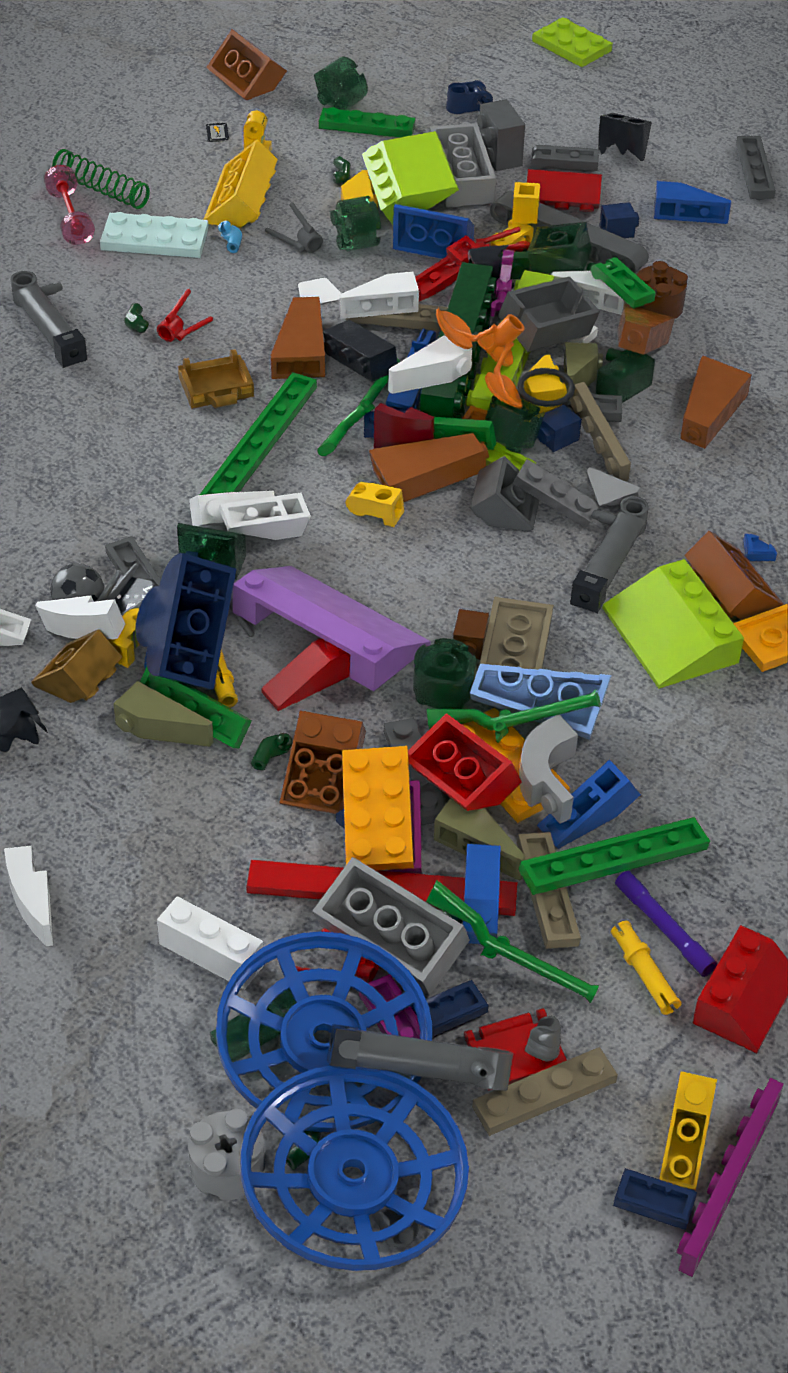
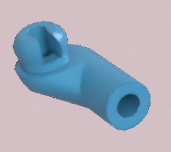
[218,221,242,253]

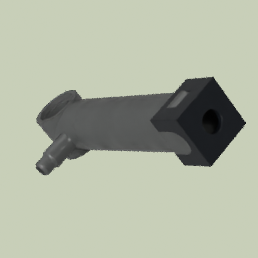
[10,271,87,368]
[570,496,649,613]
[327,1024,513,1091]

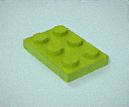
[532,17,613,67]

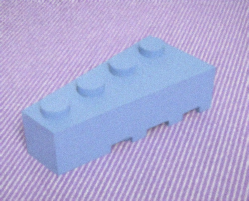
[470,664,611,740]

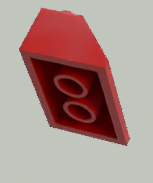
[527,169,602,212]
[408,713,522,811]
[692,925,788,1054]

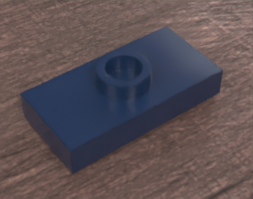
[410,980,489,1037]
[613,1168,697,1230]

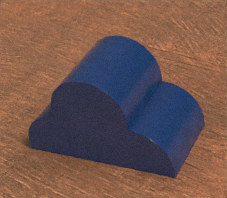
[136,553,237,690]

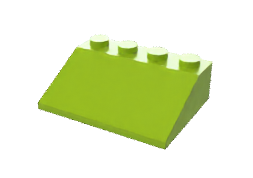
[362,131,459,225]
[602,559,744,689]

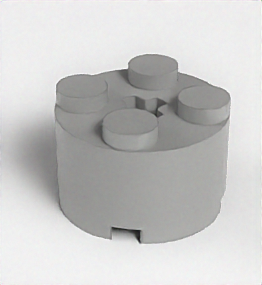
[188,1109,265,1200]

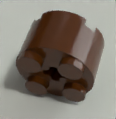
[636,261,688,319]

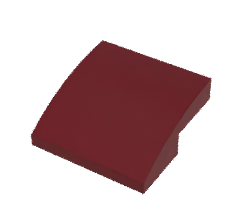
[374,403,434,449]

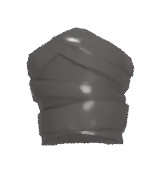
[525,1015,561,1062]
[372,1209,420,1247]

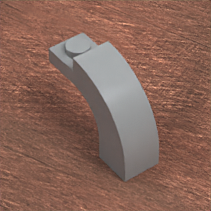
[519,714,578,824]

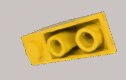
[659,1071,717,1190]

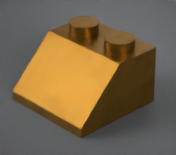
[31,629,122,703]

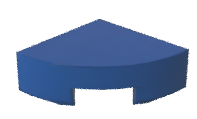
[743,534,777,561]

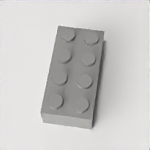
[430,123,496,207]
[312,857,470,996]

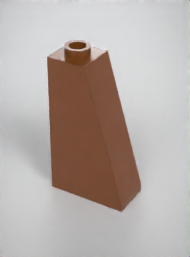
[271,296,325,379]
[618,304,675,354]
[680,356,752,449]
[369,433,489,502]

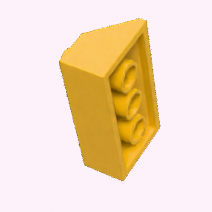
[203,140,278,228]

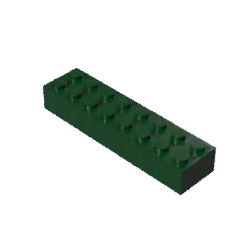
[420,262,497,419]

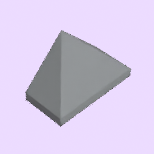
[587,467,643,506]

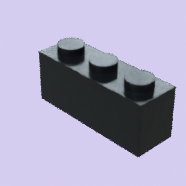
[323,320,398,382]

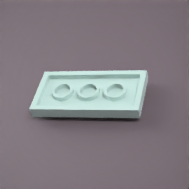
[100,212,209,258]

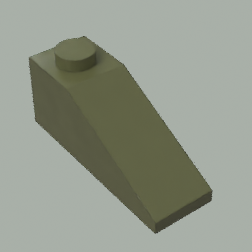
[563,342,603,401]
[113,681,213,747]
[434,798,525,881]

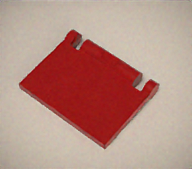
[464,1008,567,1091]

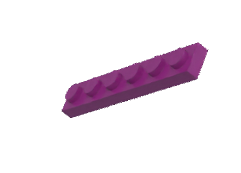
[676,1078,784,1277]

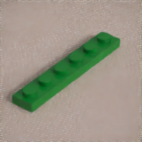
[518,817,710,895]

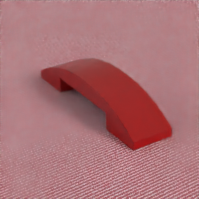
[415,235,480,301]

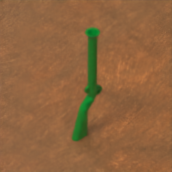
[317,358,400,456]
[427,689,601,743]
[426,880,599,1003]

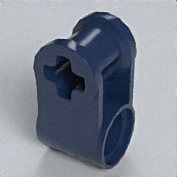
[446,80,493,114]

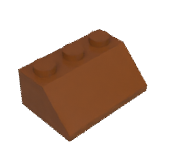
[206,29,287,100]
[684,531,784,620]

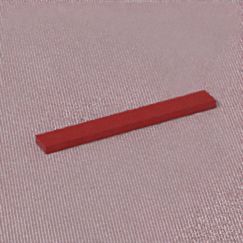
[246,860,518,916]

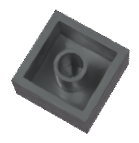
[477,99,525,171]

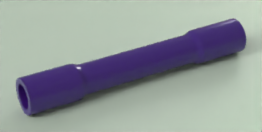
[615,871,718,977]

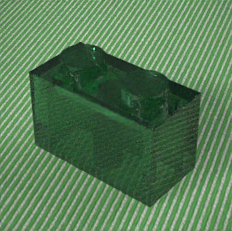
[596,350,655,403]

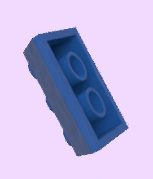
[393,204,474,259]

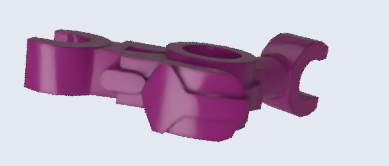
[490,250,514,317]

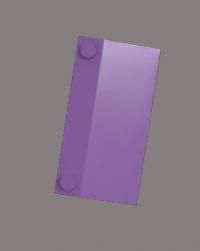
[233,566,431,691]

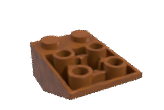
[279,710,366,814]

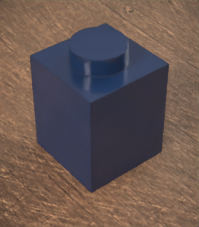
[599,202,639,238]
[536,404,582,452]

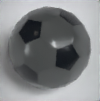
[50,563,104,602]

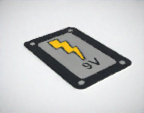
[206,123,229,141]

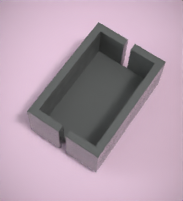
[498,276,600,352]

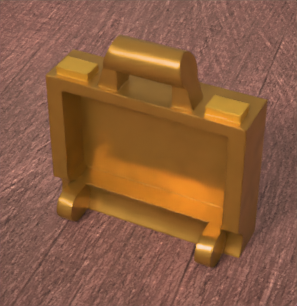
[178,349,254,409]

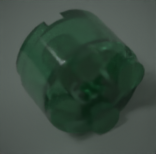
[314,56,368,110]
[330,196,381,251]
[484,395,545,453]
[413,638,476,709]

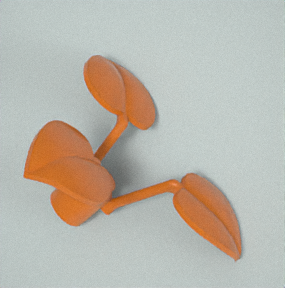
[436,307,524,409]

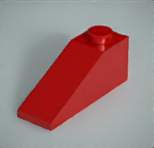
[261,638,351,711]

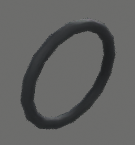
[518,368,575,407]

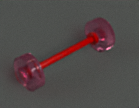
[44,165,95,245]

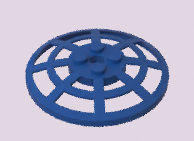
[216,931,432,1133]
[240,1065,469,1271]

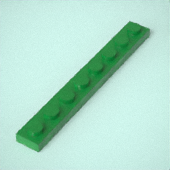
[199,372,317,495]

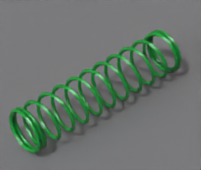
[52,149,150,209]

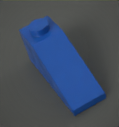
[654,181,731,224]
[537,760,641,849]
[463,844,501,944]

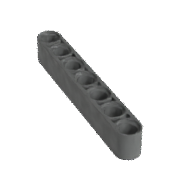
[490,191,649,273]

